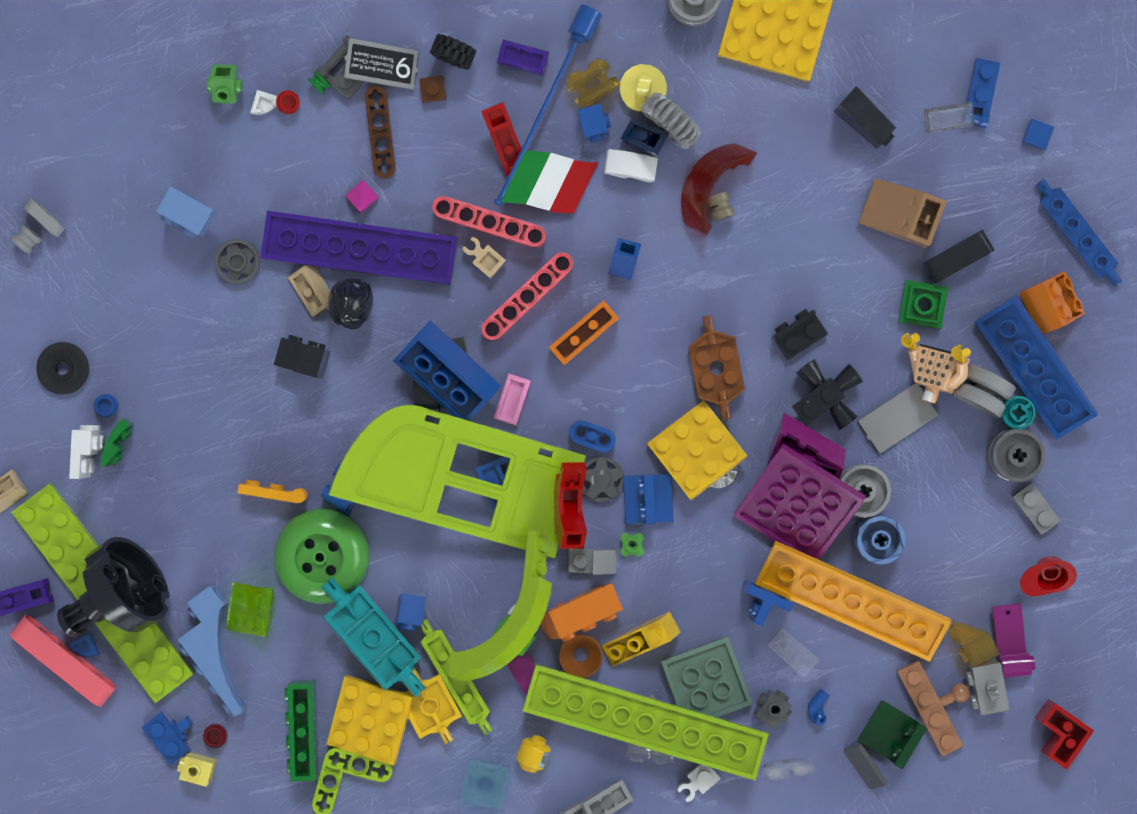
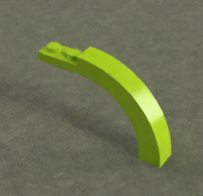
[448,531,552,681]

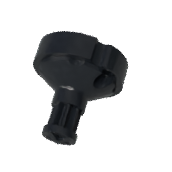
[57,537,169,637]

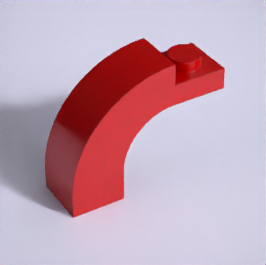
[554,462,587,549]

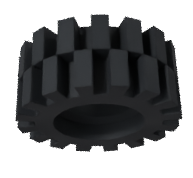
[429,34,477,70]

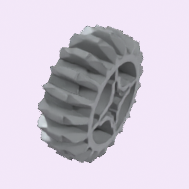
[641,92,701,149]

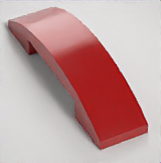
[481,102,522,178]

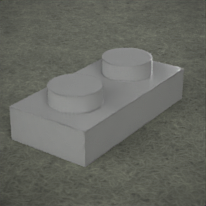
[1011,482,1061,535]

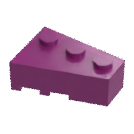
[767,413,846,479]

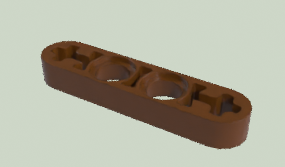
[365,85,396,179]

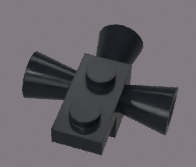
[791,359,863,430]

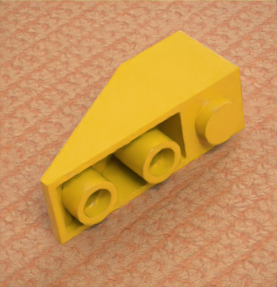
[602,611,681,667]

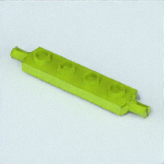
[420,619,493,735]

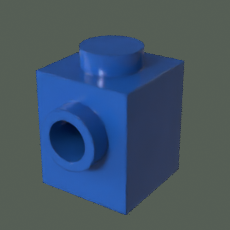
[577,103,611,143]
[608,238,641,280]
[394,593,426,631]

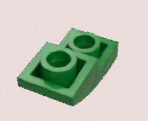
[100,418,134,467]

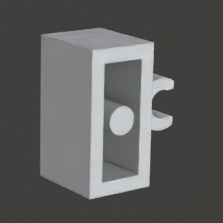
[966,660,1009,715]

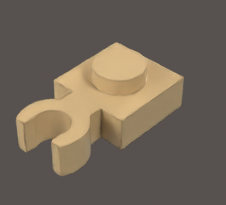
[462,237,506,279]

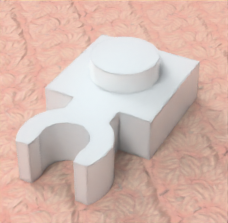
[677,764,721,802]

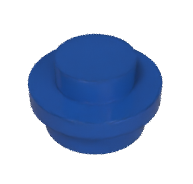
[94,394,118,418]

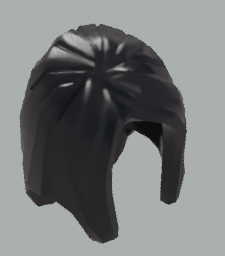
[327,278,373,330]

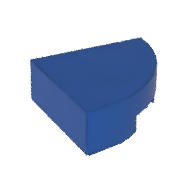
[67,633,100,657]

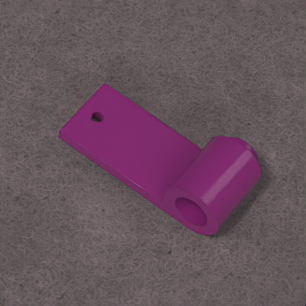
[992,603,1036,679]

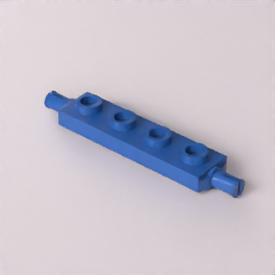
[1036,178,1122,287]

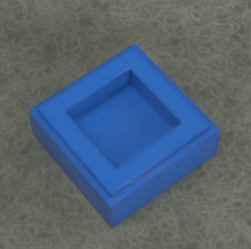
[1022,119,1054,150]

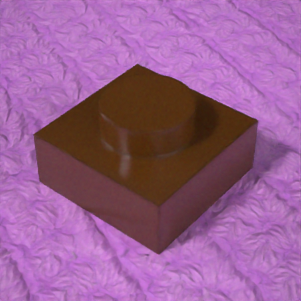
[419,75,447,104]

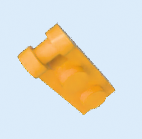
[237,479,308,503]

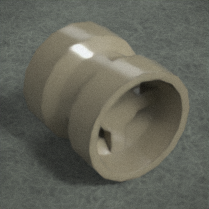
[706,191,735,222]

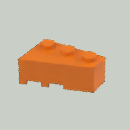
[540,583,623,642]

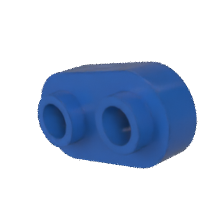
[569,420,616,452]

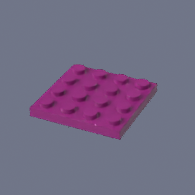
[733,444,866,560]

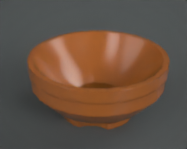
[559,634,603,678]

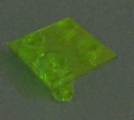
[226,582,276,638]

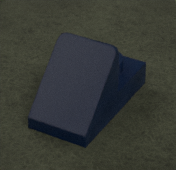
[621,118,669,157]

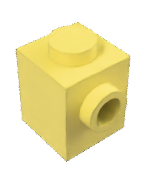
[177,752,217,787]

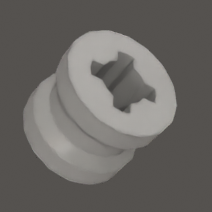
[11,224,42,254]

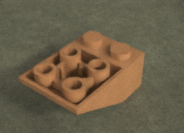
[858,178,947,248]

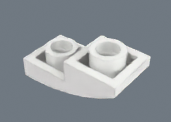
[604,149,658,183]

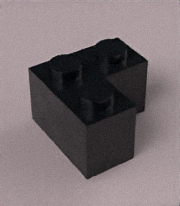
[273,334,331,379]

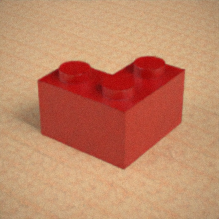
[1035,699,1094,770]

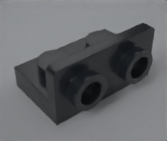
[772,309,828,360]

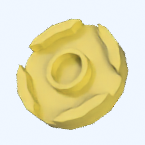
[619,64,667,113]

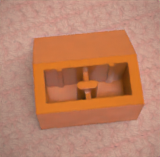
[1019,271,1085,334]

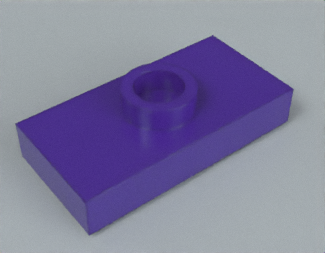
[497,39,549,76]

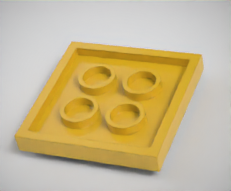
[647,400,748,500]
[326,675,414,766]

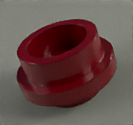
[203,724,228,748]

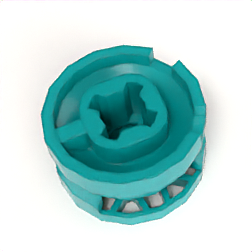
[999,396,1036,429]

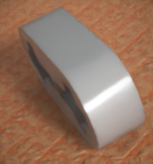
[23,198,66,237]

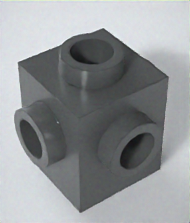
[753,689,792,730]

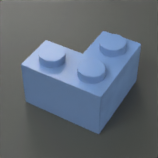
[156,186,217,238]

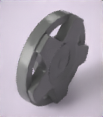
[215,239,260,284]
[583,457,624,502]

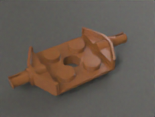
[688,315,746,420]

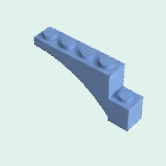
[178,584,247,717]

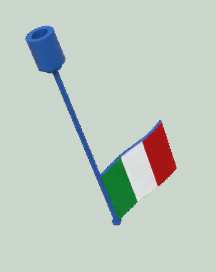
[494,5,602,214]

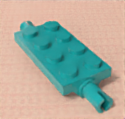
[321,577,426,697]

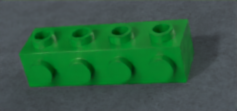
[285,680,318,781]

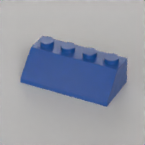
[393,320,501,421]

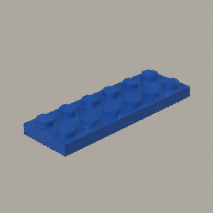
[975,295,1098,440]

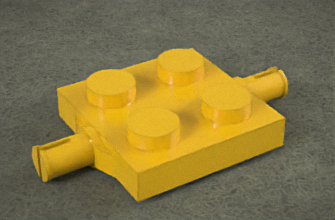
[404,668,462,744]

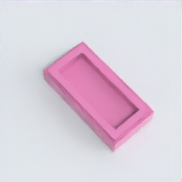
[493,373,531,426]

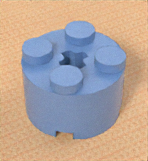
[853,515,906,564]

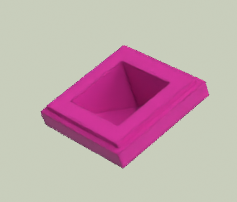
[345,180,379,213]

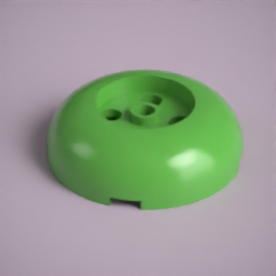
[274,508,370,604]

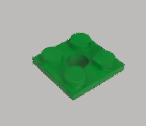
[898,280,948,329]

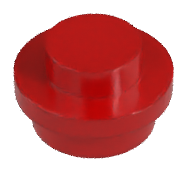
[276,90,300,114]

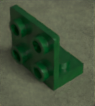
[858,700,927,770]

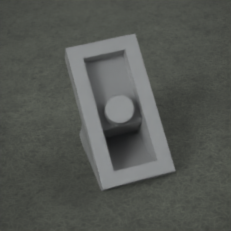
[568,548,617,575]

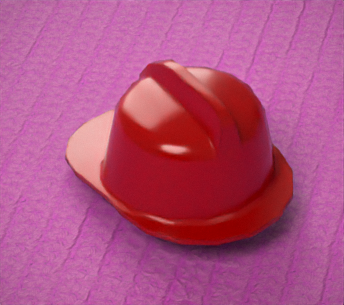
[1020,556,1077,597]

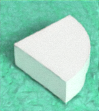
[250,90,277,115]

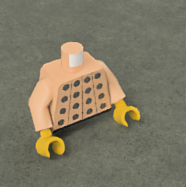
[901,333,971,404]

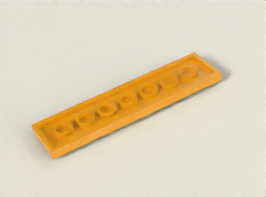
[755,541,951,662]

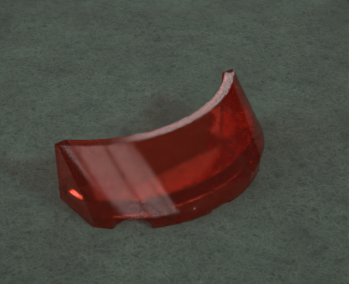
[681,143,757,237]

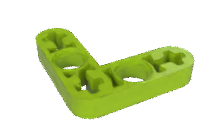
[312,747,393,814]

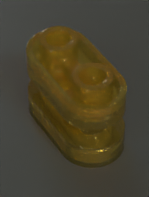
[565,58,621,109]

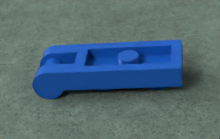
[962,58,1000,129]

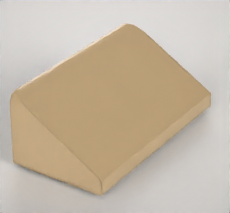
[288,265,330,318]
[0,469,29,513]

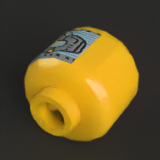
[516,735,551,773]

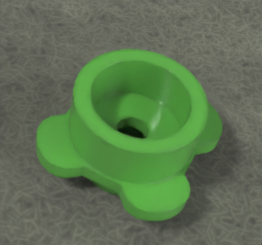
[620,533,644,557]

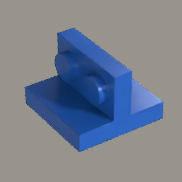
[623,474,674,524]
[742,579,794,627]

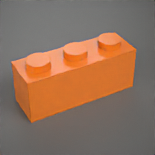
[549,300,619,366]

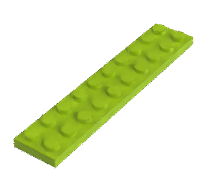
[11,483,195,703]
[523,664,769,781]

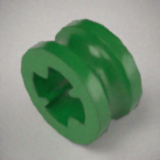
[307,71,331,95]

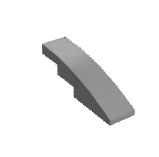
[557,779,633,814]

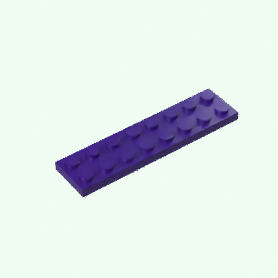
[260,211,457,285]

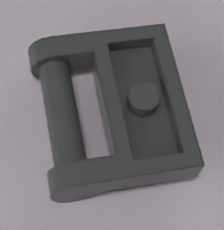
[316,35,364,100]

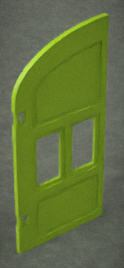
[328,405,586,558]

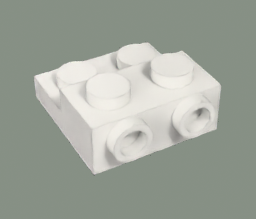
[69,425,106,479]

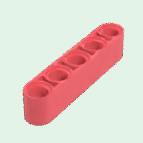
[432,196,546,248]
[481,252,573,341]
[10,615,117,707]

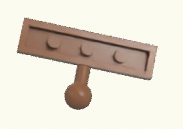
[897,660,970,756]

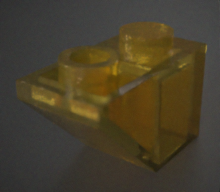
[948,619,1000,667]

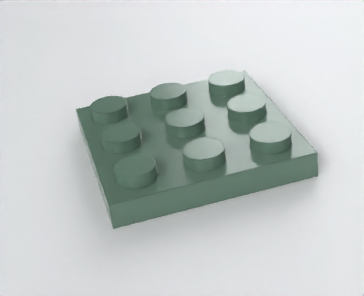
[660,636,753,717]

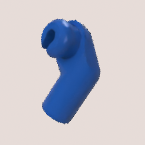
[808,688,830,726]

